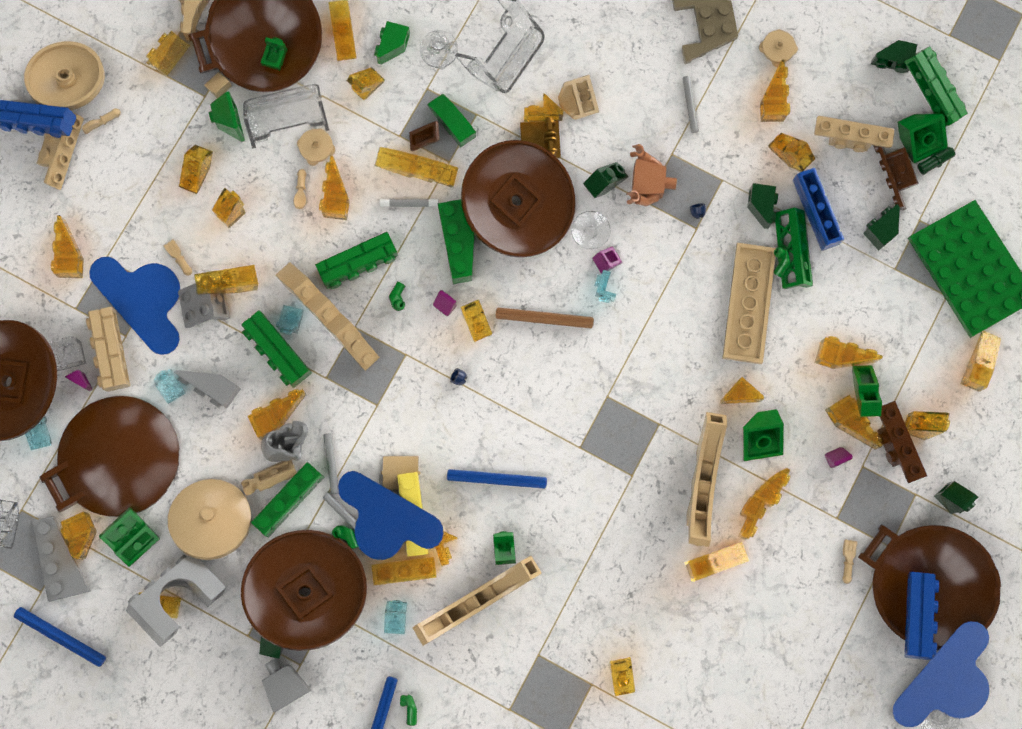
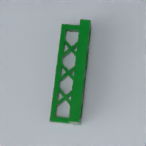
[775,207,813,289]

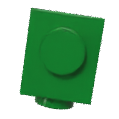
[260,37,287,71]
[493,531,516,565]

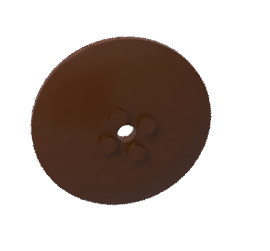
[461,140,575,258]
[0,320,57,441]
[241,530,367,651]

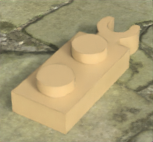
[241,460,297,496]

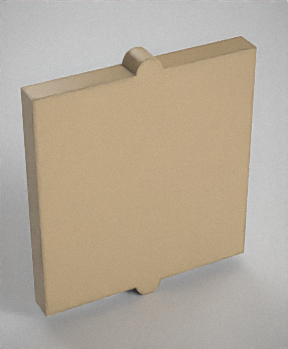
[381,456,420,490]

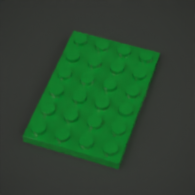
[908,200,1022,338]

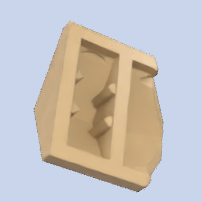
[558,75,599,120]

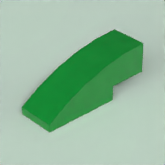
[427,94,476,148]
[852,365,882,417]

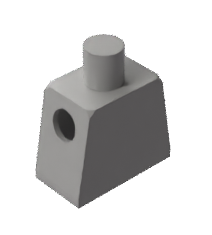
[262,658,311,713]

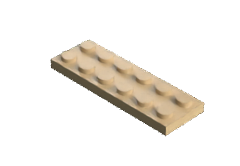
[722,243,776,364]

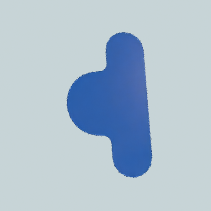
[89,257,180,355]
[338,471,444,560]
[893,621,990,727]

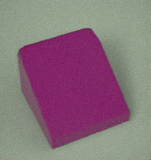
[592,246,623,274]
[433,290,457,316]
[65,370,93,391]
[825,447,853,468]

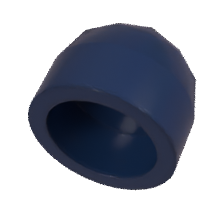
[690,203,706,219]
[450,368,467,386]

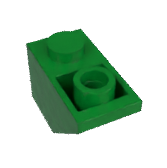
[374,21,410,65]

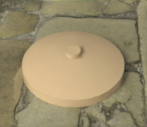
[24,41,105,110]
[168,479,252,560]

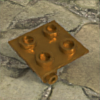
[520,117,561,158]

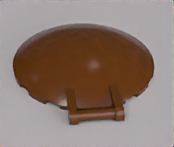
[188,0,322,92]
[39,396,180,517]
[858,524,1001,650]

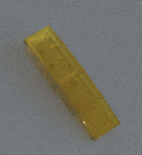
[375,147,458,187]

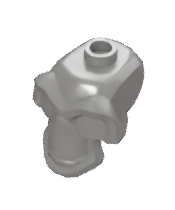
[261,421,308,462]

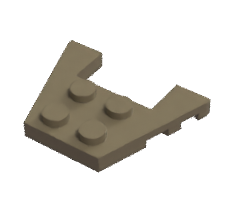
[672,0,738,64]

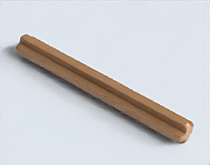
[496,307,594,328]

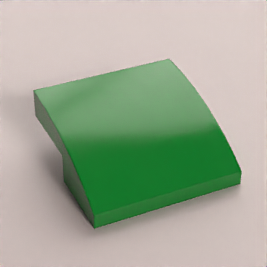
[99,507,160,567]

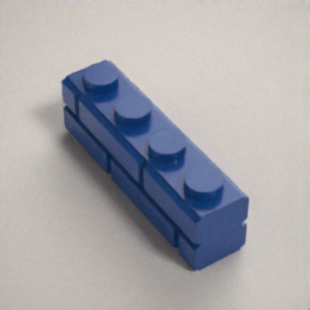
[0,100,76,138]
[793,168,844,251]
[904,572,939,660]

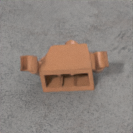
[626,144,677,206]

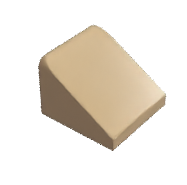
[204,72,232,98]

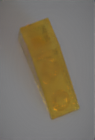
[328,0,357,61]
[760,60,790,122]
[319,156,350,220]
[51,215,84,278]
[194,265,258,294]
[960,331,1001,392]
[814,336,883,369]
[248,389,306,440]
[825,395,883,450]
[905,411,950,440]
[685,542,749,581]
[371,557,437,586]

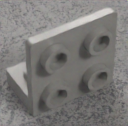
[178,279,230,328]

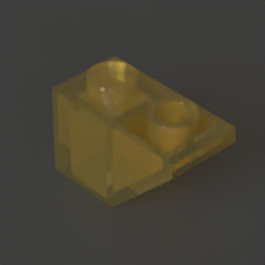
[768,133,815,172]
[179,144,213,194]
[212,188,246,228]
[60,512,97,560]

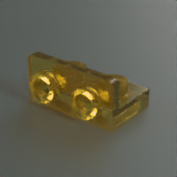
[146,31,190,76]

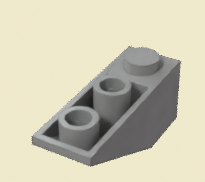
[174,370,241,408]

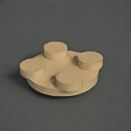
[759,29,798,67]
[297,128,336,166]

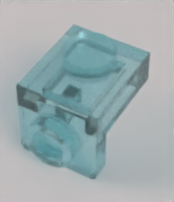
[594,270,616,303]
[276,305,304,335]
[154,369,185,404]
[25,416,52,450]
[384,600,407,634]

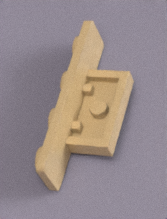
[36,112,84,190]
[814,116,894,152]

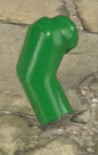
[774,247,790,277]
[389,281,406,311]
[332,525,359,550]
[400,694,417,726]

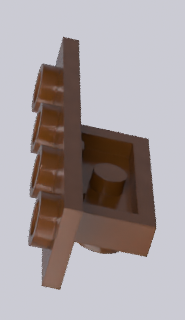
[873,145,919,211]
[877,401,927,483]

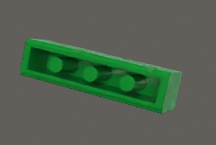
[905,46,968,126]
[315,232,398,289]
[241,310,312,388]
[251,462,325,538]

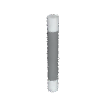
[380,199,439,207]

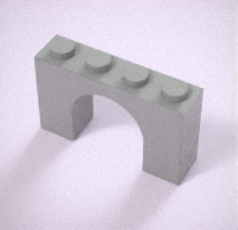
[126,555,226,647]

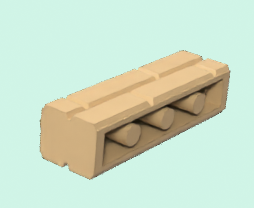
[86,307,130,392]

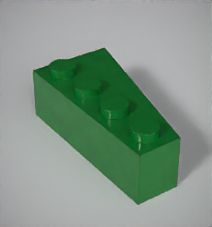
[437,199,475,285]

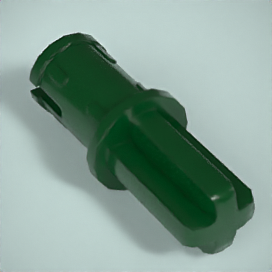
[917,147,956,175]

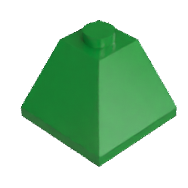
[209,91,245,142]
[897,114,948,163]
[743,409,784,461]

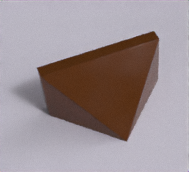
[409,121,440,151]

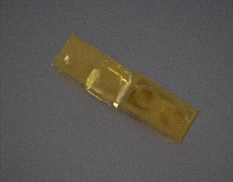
[738,468,791,540]

